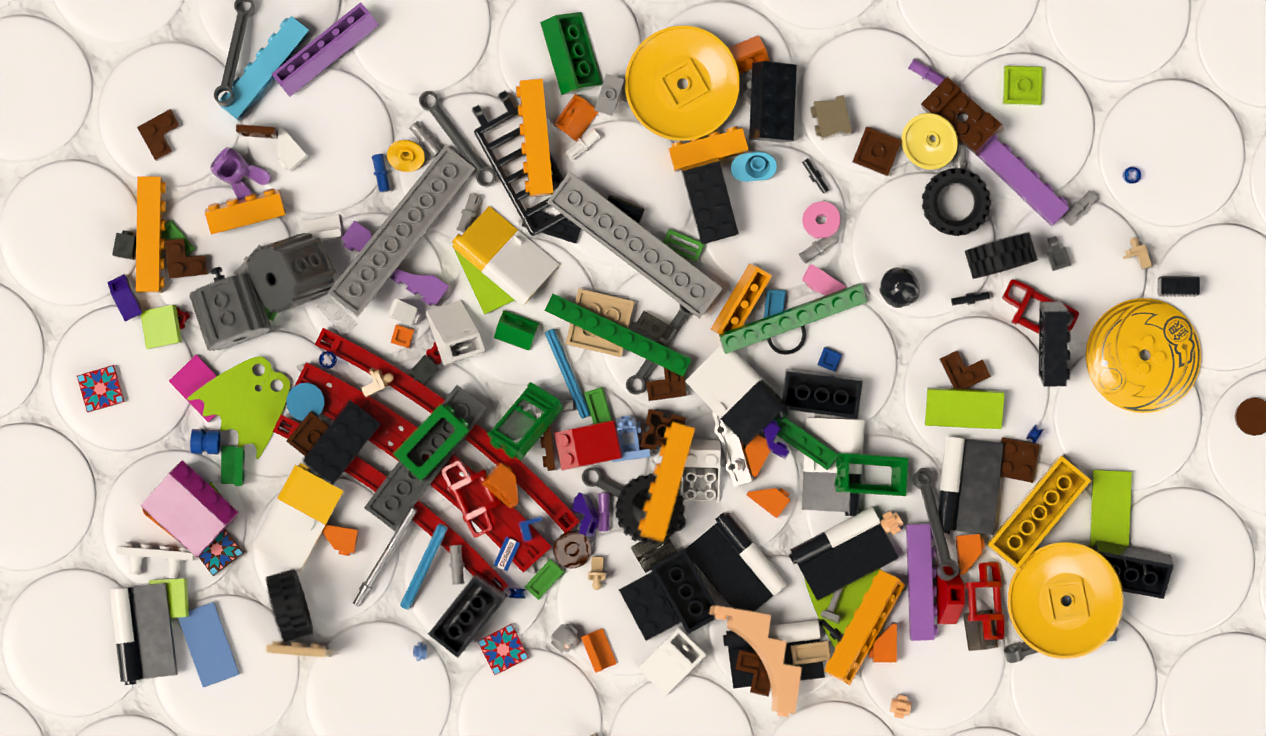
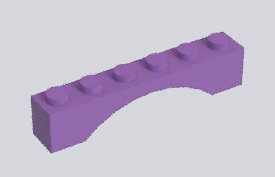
[341,221,450,306]

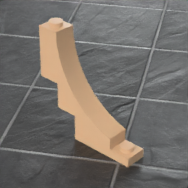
[709,605,802,717]

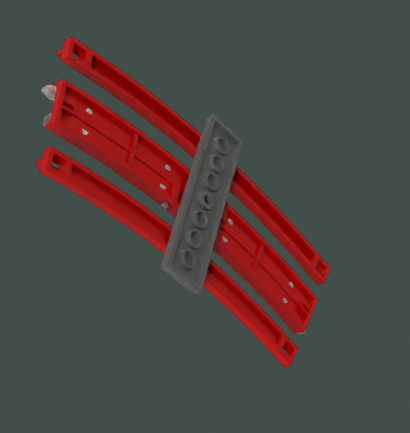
[272,328,580,590]

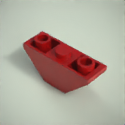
[937,566,965,624]

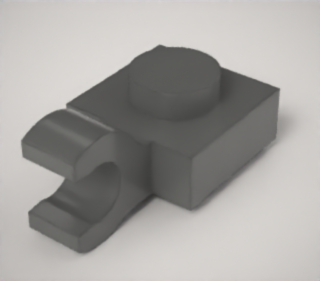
[1046,236,1071,271]

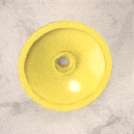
[902,113,958,170]

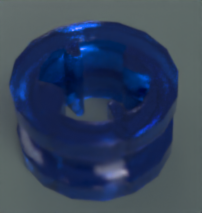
[1122,167,1141,184]
[319,351,337,369]
[1026,424,1043,444]
[508,588,526,599]

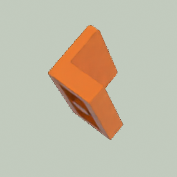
[728,35,770,74]
[553,94,598,142]
[581,628,616,673]

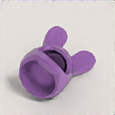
[210,147,271,200]

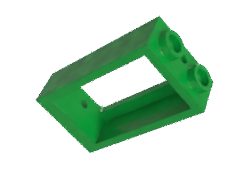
[393,404,470,481]
[834,453,908,496]

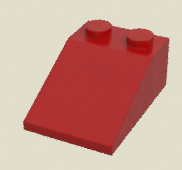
[554,420,623,470]

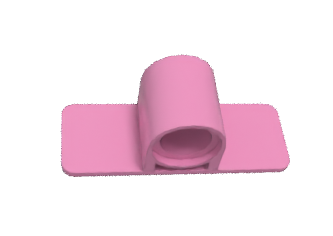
[802,264,846,296]

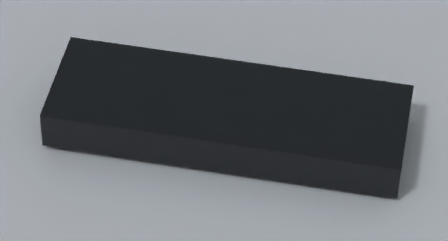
[522,208,581,244]

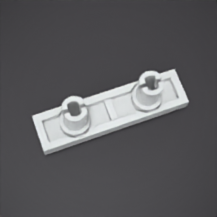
[712,412,754,486]
[115,543,195,579]

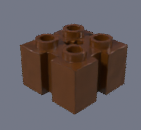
[640,409,686,450]

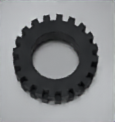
[922,168,991,236]
[965,232,1038,279]
[615,474,685,544]
[266,569,313,642]

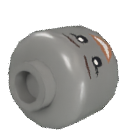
[551,624,579,653]

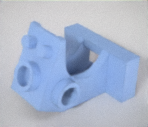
[612,415,650,462]

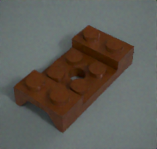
[921,77,1004,157]

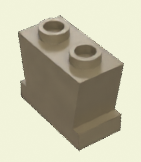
[810,95,852,141]

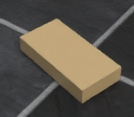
[790,641,831,665]

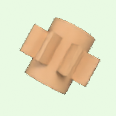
[880,511,903,535]
[890,694,911,719]

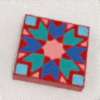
[77,365,125,413]
[477,624,529,676]

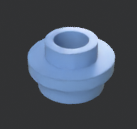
[413,642,427,661]

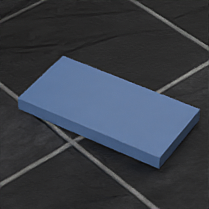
[178,602,240,688]

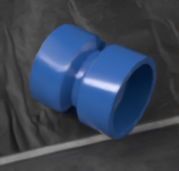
[190,429,221,455]

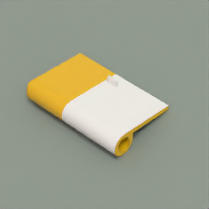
[452,206,559,306]
[251,463,344,573]

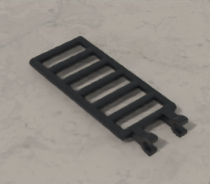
[472,90,567,236]

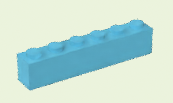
[219,16,311,121]

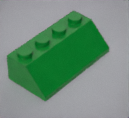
[540,12,603,95]

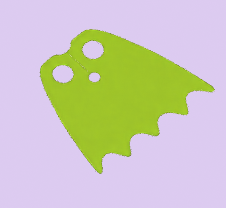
[187,356,290,459]
[804,569,906,648]

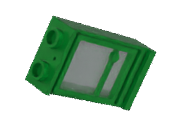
[487,382,563,461]

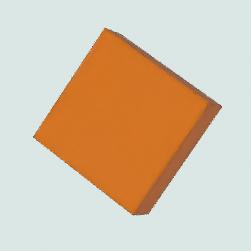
[390,325,415,348]

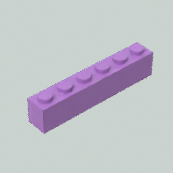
[271,2,379,97]
[978,134,1069,226]
[906,524,938,641]

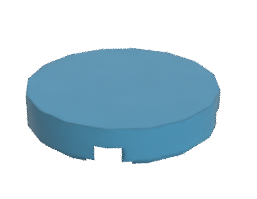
[286,383,325,421]

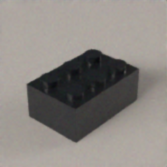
[619,571,680,641]

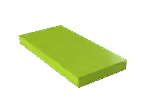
[452,244,515,315]
[924,387,1005,429]
[1089,470,1132,547]

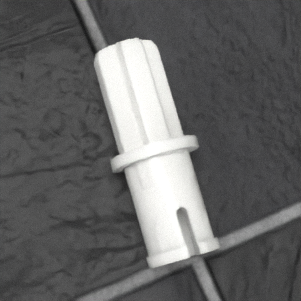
[565,129,601,160]

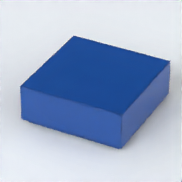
[817,347,842,372]

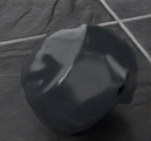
[879,267,920,308]

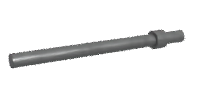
[353,506,418,607]

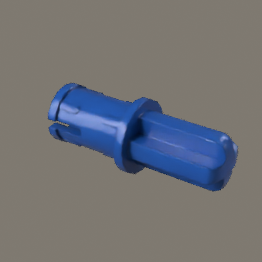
[372,154,390,193]

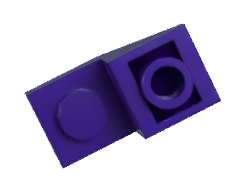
[107,274,142,322]
[763,420,789,460]
[572,492,599,538]

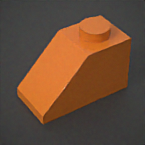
[744,435,770,477]
[481,463,519,508]
[746,488,790,518]
[322,524,359,556]
[955,534,985,574]
[869,623,897,663]

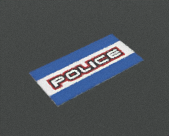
[494,537,520,571]

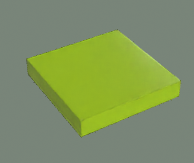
[1003,66,1043,106]
[140,305,182,349]
[149,578,189,618]

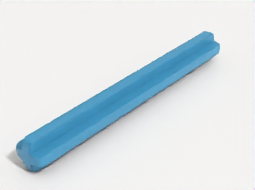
[545,329,590,419]
[400,524,448,610]

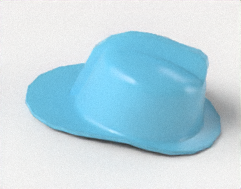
[731,150,777,182]

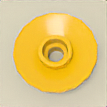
[387,140,425,172]

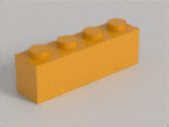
[668,126,749,172]
[205,188,286,234]
[710,264,772,334]

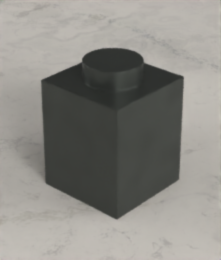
[112,230,136,260]
[409,355,440,385]

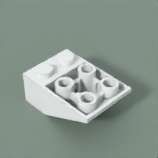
[425,300,485,365]
[681,440,721,502]
[638,627,706,696]

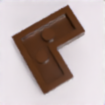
[137,109,180,161]
[164,238,207,279]
[939,351,991,389]
[646,367,687,401]
[735,650,771,697]

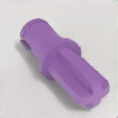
[908,58,945,86]
[596,493,611,531]

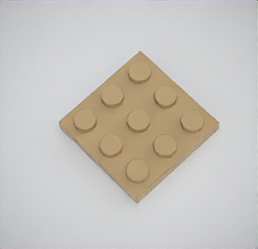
[565,288,634,357]
[266,641,330,658]

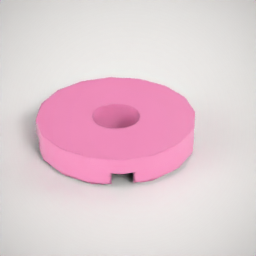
[802,201,841,239]

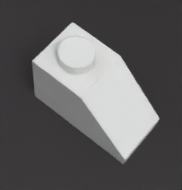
[277,126,308,172]
[388,298,420,327]

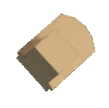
[1123,237,1152,270]
[361,368,393,397]
[588,557,606,590]

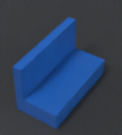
[519,516,543,542]

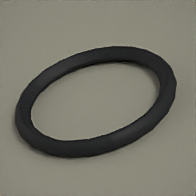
[767,326,806,355]

